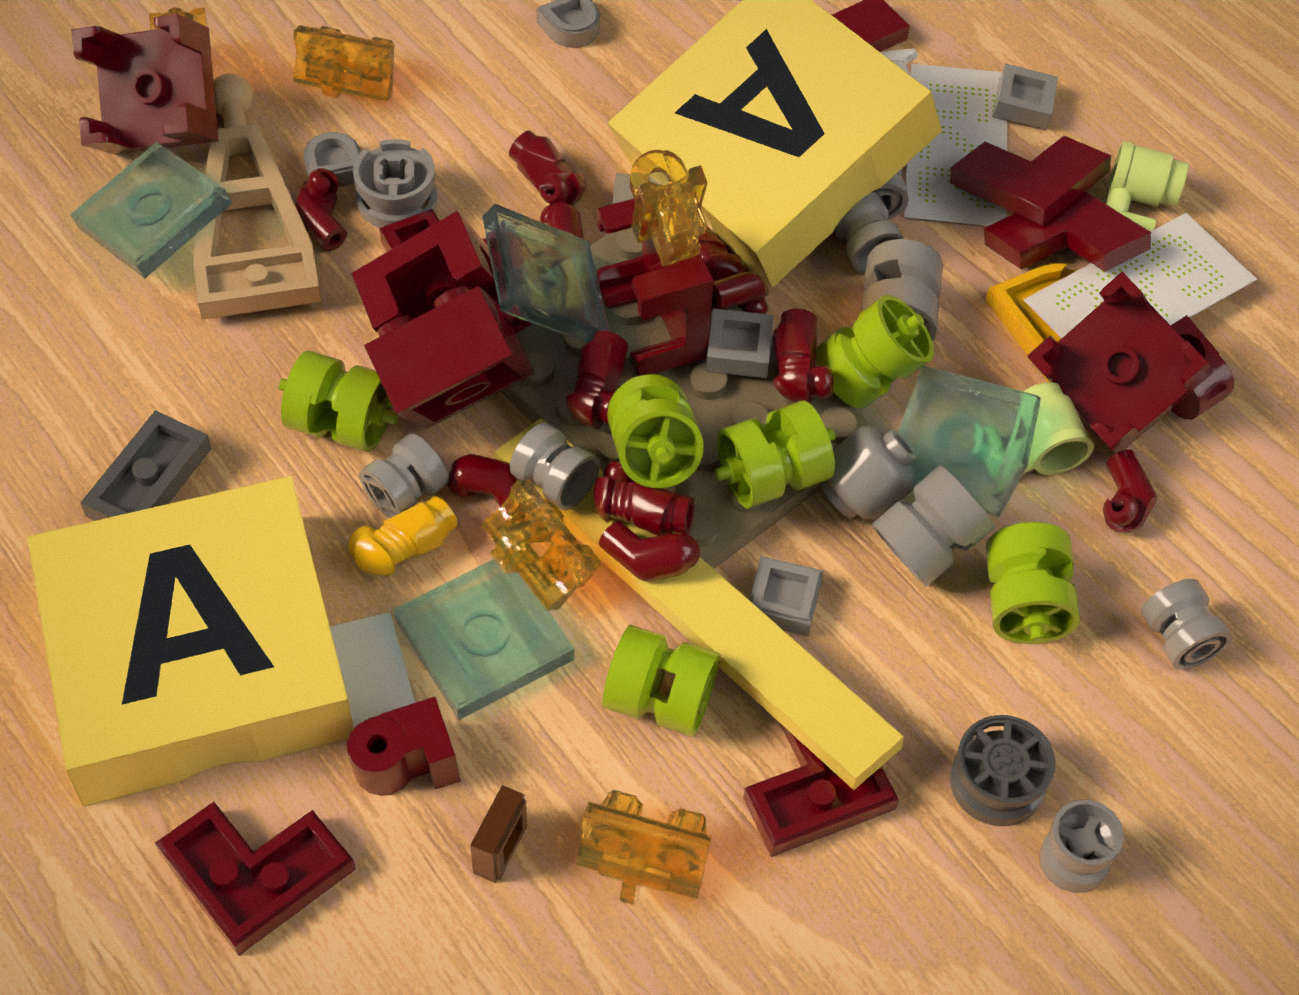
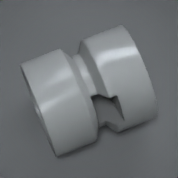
[860,239,943,341]
[871,465,995,587]

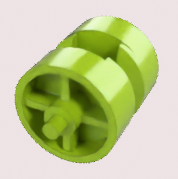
[816,295,934,409]
[278,350,399,452]
[607,374,704,488]
[714,400,836,509]
[986,522,1080,644]

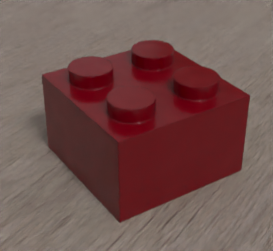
[364,286,536,429]

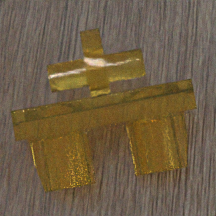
[293,25,395,102]
[576,789,712,906]

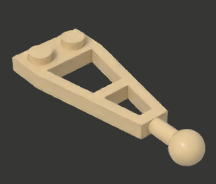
[193,73,322,320]

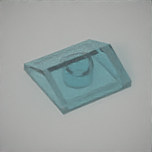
[898,366,1041,517]

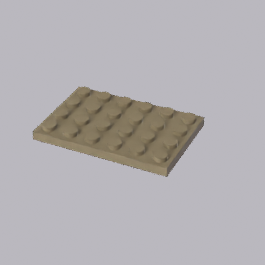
[500,225,877,569]

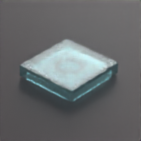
[70,142,232,279]
[482,203,610,343]
[394,552,574,720]

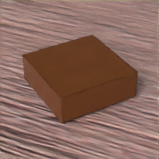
[470,785,528,883]

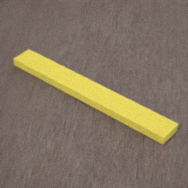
[494,418,904,790]

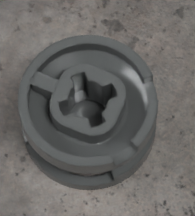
[950,715,1055,826]

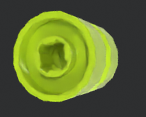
[602,625,721,737]

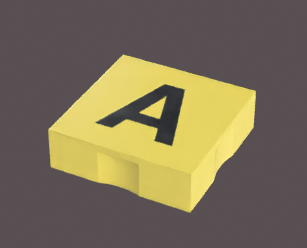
[607,0,942,288]
[27,476,354,807]

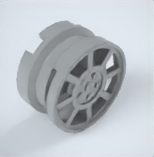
[353,139,437,228]

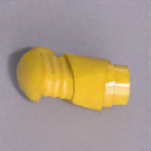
[348,496,457,577]

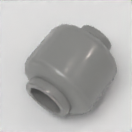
[820,426,917,520]

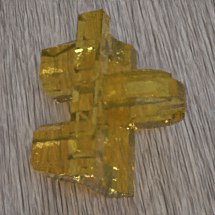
[629,150,708,266]
[481,480,601,611]

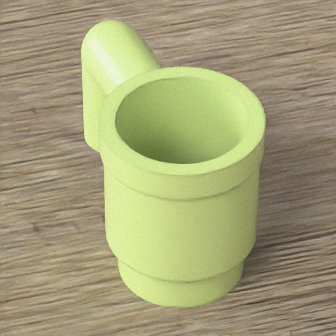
[1106,140,1189,232]
[974,382,1094,481]

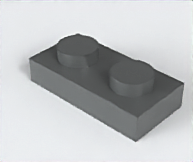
[80,410,211,521]

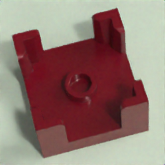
[71,14,219,155]
[596,189,714,376]
[351,210,533,334]
[1027,271,1213,453]

